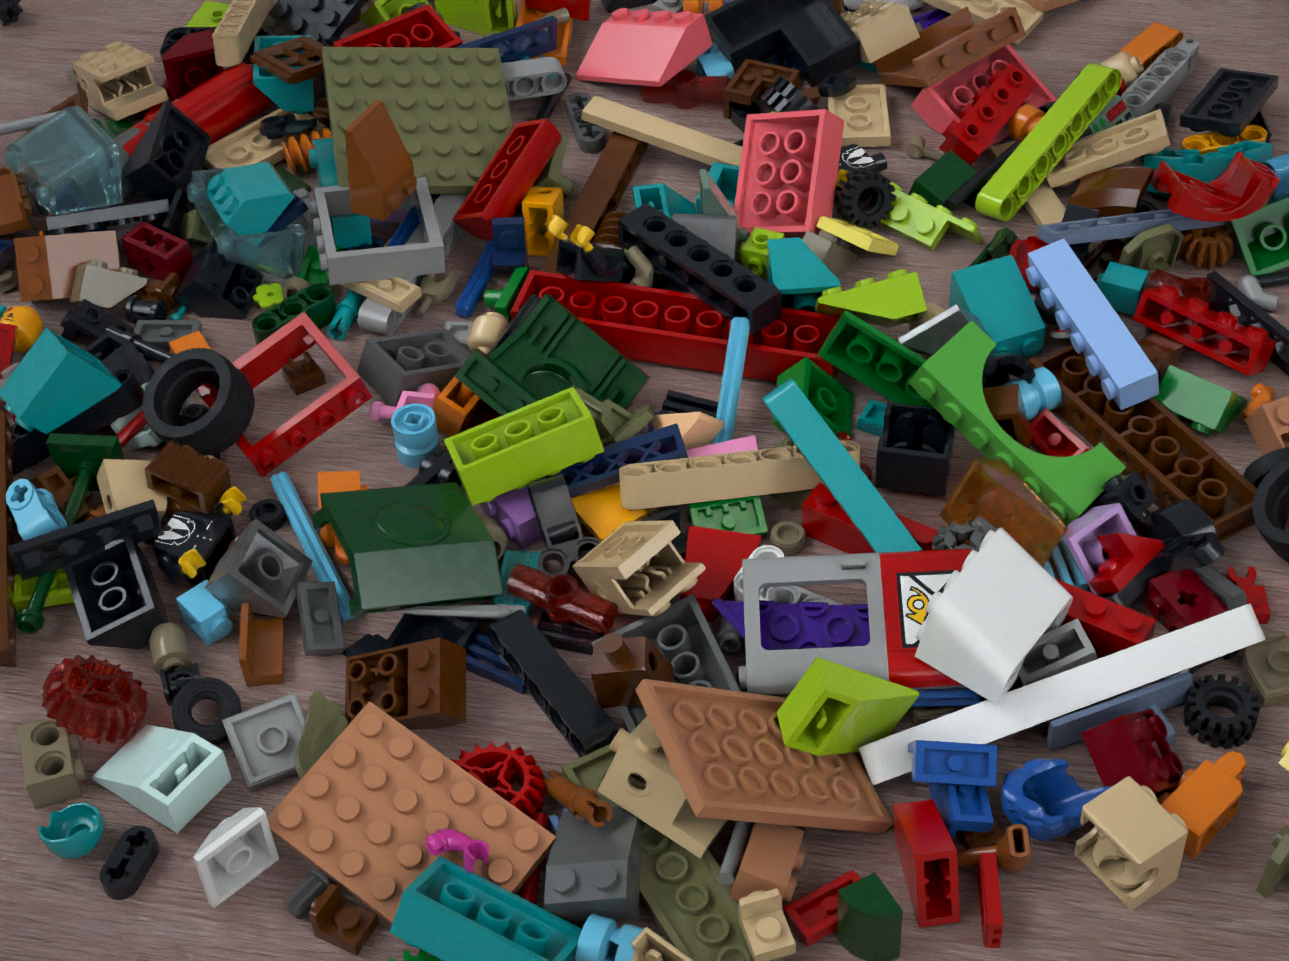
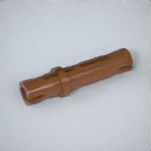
[542,770,613,828]

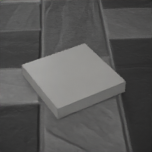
[222,692,306,792]

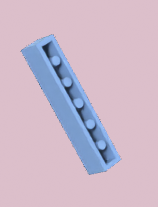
[1026,238,1159,410]

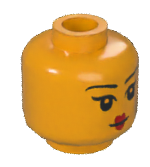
[0,306,43,353]

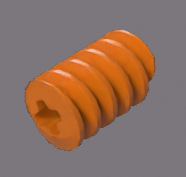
[281,128,332,175]

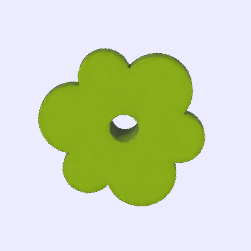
[253,283,285,309]

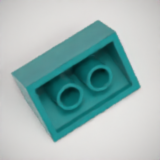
[206,162,295,246]

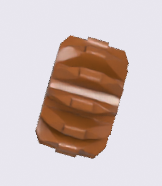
[1179,225,1234,271]

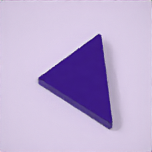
[711,599,870,650]

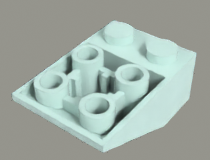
[92,724,232,833]

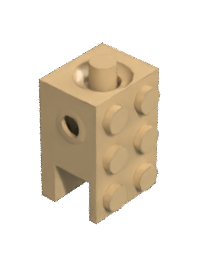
[72,41,169,121]
[572,520,706,617]
[597,716,729,858]

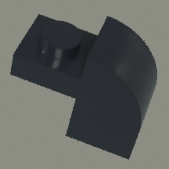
[1138,499,1224,556]

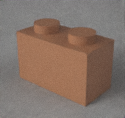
[729,822,807,902]

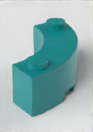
[308,138,372,249]
[1143,140,1273,198]

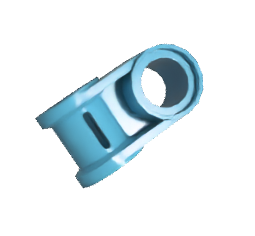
[693,42,735,92]
[6,479,67,541]

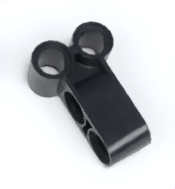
[527,474,600,587]

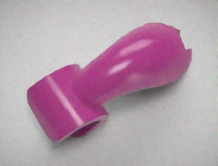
[425,828,489,872]

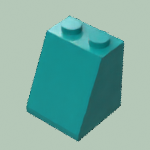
[767,237,841,313]
[949,255,1046,358]
[0,327,122,435]

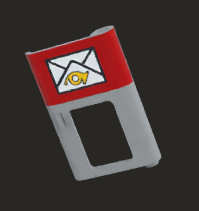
[739,548,971,696]

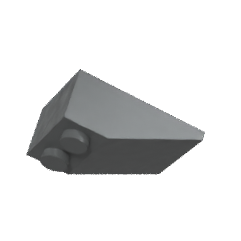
[357,328,471,407]
[544,806,642,925]

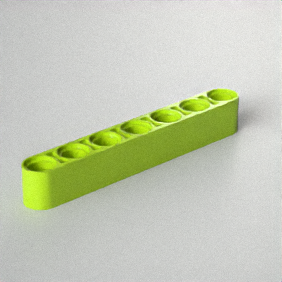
[975,63,1122,222]

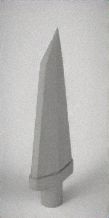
[396,604,525,621]

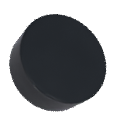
[249,499,286,532]

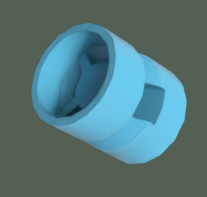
[1000,367,1062,421]
[391,403,441,468]
[575,913,644,961]

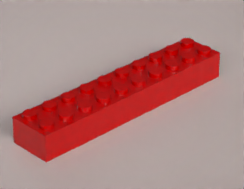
[510,270,840,382]

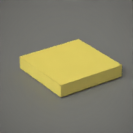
[816,216,899,256]

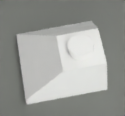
[193,807,279,908]

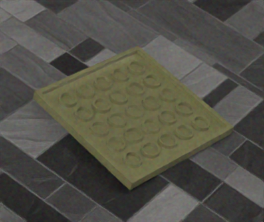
[322,47,513,194]

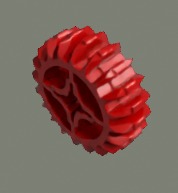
[450,740,546,819]

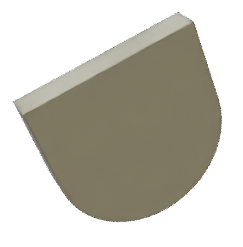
[1242,631,1289,707]

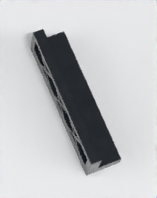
[1202,271,1289,376]
[10,499,164,581]

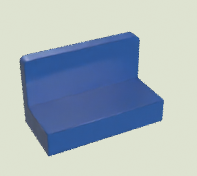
[908,740,997,788]
[928,783,994,840]

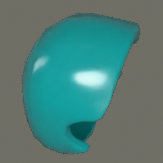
[38,802,105,859]

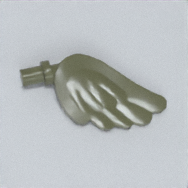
[295,692,348,779]

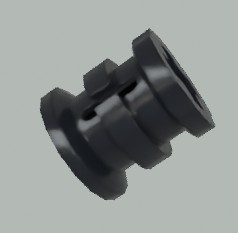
[160,663,200,706]

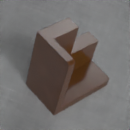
[724,58,800,119]

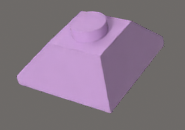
[1064,503,1137,595]

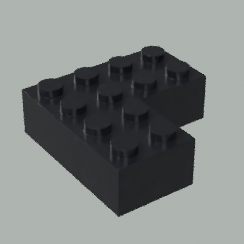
[704,0,861,88]

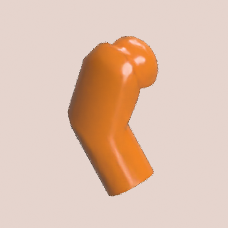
[1240,383,1275,419]

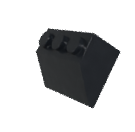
[63,533,169,649]

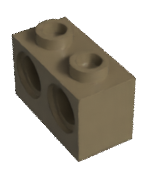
[17,714,86,809]

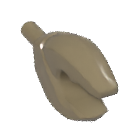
[416,270,458,317]

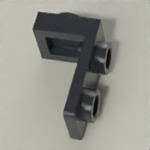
[60,298,135,343]

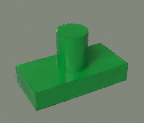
[484,267,530,323]

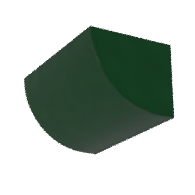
[908,150,978,208]
[836,872,903,961]

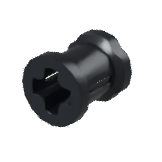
[125,295,168,324]

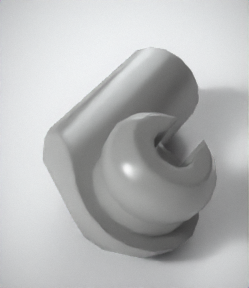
[1237,275,1280,312]

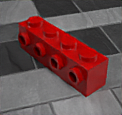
[939,62,1038,166]
[1132,284,1277,376]

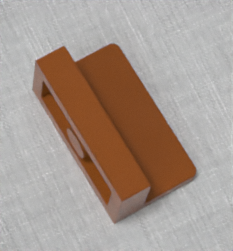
[239,602,286,687]

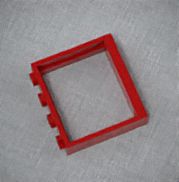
[196,312,373,477]

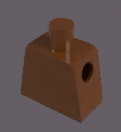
[591,632,674,708]

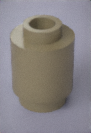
[149,622,192,676]

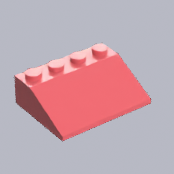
[576,8,713,87]
[911,44,1058,156]
[734,109,844,239]

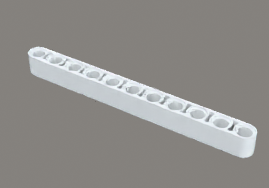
[858,603,1266,786]

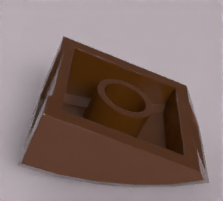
[1068,167,1155,218]

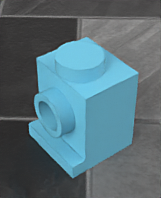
[176,579,233,647]

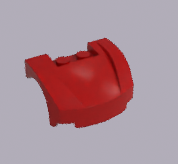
[1150,151,1280,222]

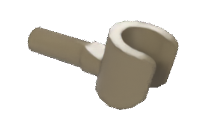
[907,135,943,160]
[0,265,17,293]

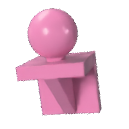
[369,383,440,422]

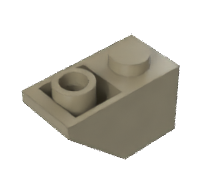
[802,230,859,277]
[70,260,147,309]

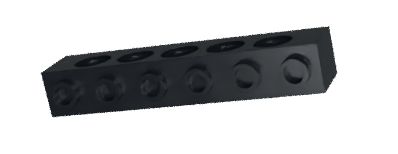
[618,203,781,335]

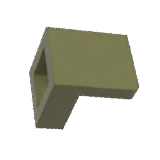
[179,209,224,245]

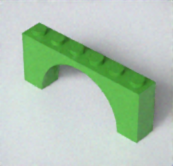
[908,320,1126,530]

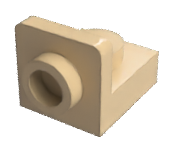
[738,888,796,961]

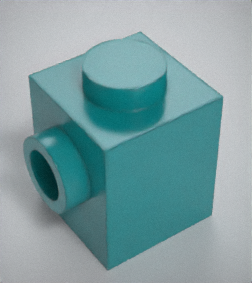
[1096,261,1149,315]

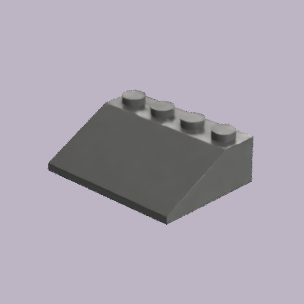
[591,594,741,734]

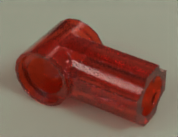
[1146,269,1213,310]

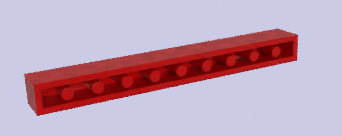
[802,482,1156,659]

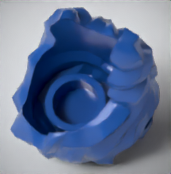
[1001,758,1112,842]

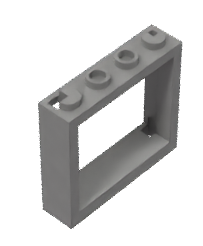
[309,177,445,285]

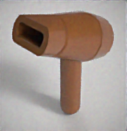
[957,824,1032,874]

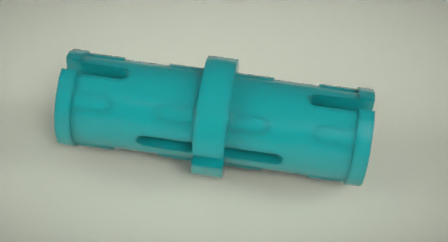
[326,289,367,341]

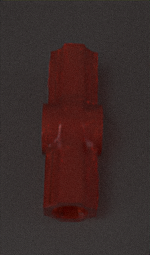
[641,70,730,109]
[507,564,618,633]

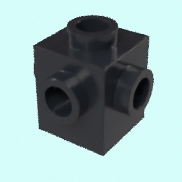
[1090,471,1158,527]

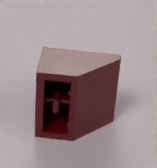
[1081,709,1184,795]

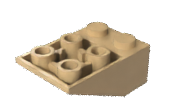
[840,0,920,63]

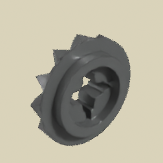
[932,521,986,552]

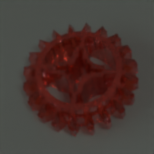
[41,655,148,744]

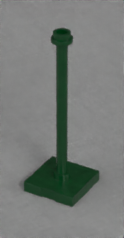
[16,433,124,634]

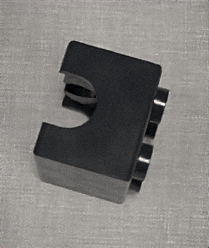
[875,402,956,497]

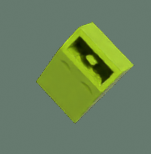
[435,0,518,36]
[815,269,927,328]
[777,657,919,756]

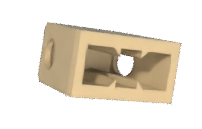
[97,459,168,522]

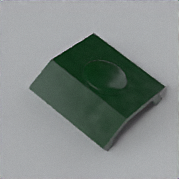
[455,294,651,416]
[312,482,503,616]

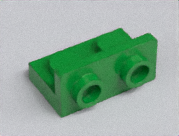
[687,495,768,536]

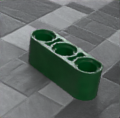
[252,283,336,345]

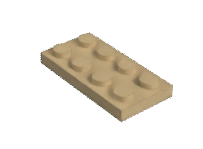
[921,0,1045,45]
[203,108,326,175]
[1047,109,1171,189]

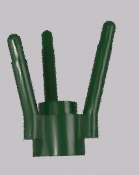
[968,227,1019,267]

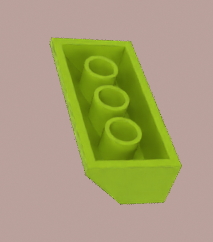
[444,387,605,506]

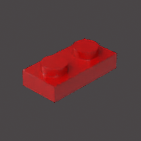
[783,869,861,947]

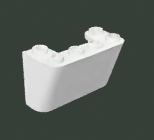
[915,527,1073,705]

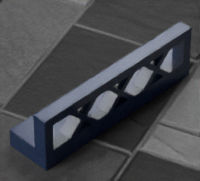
[456,16,557,63]
[545,423,688,497]

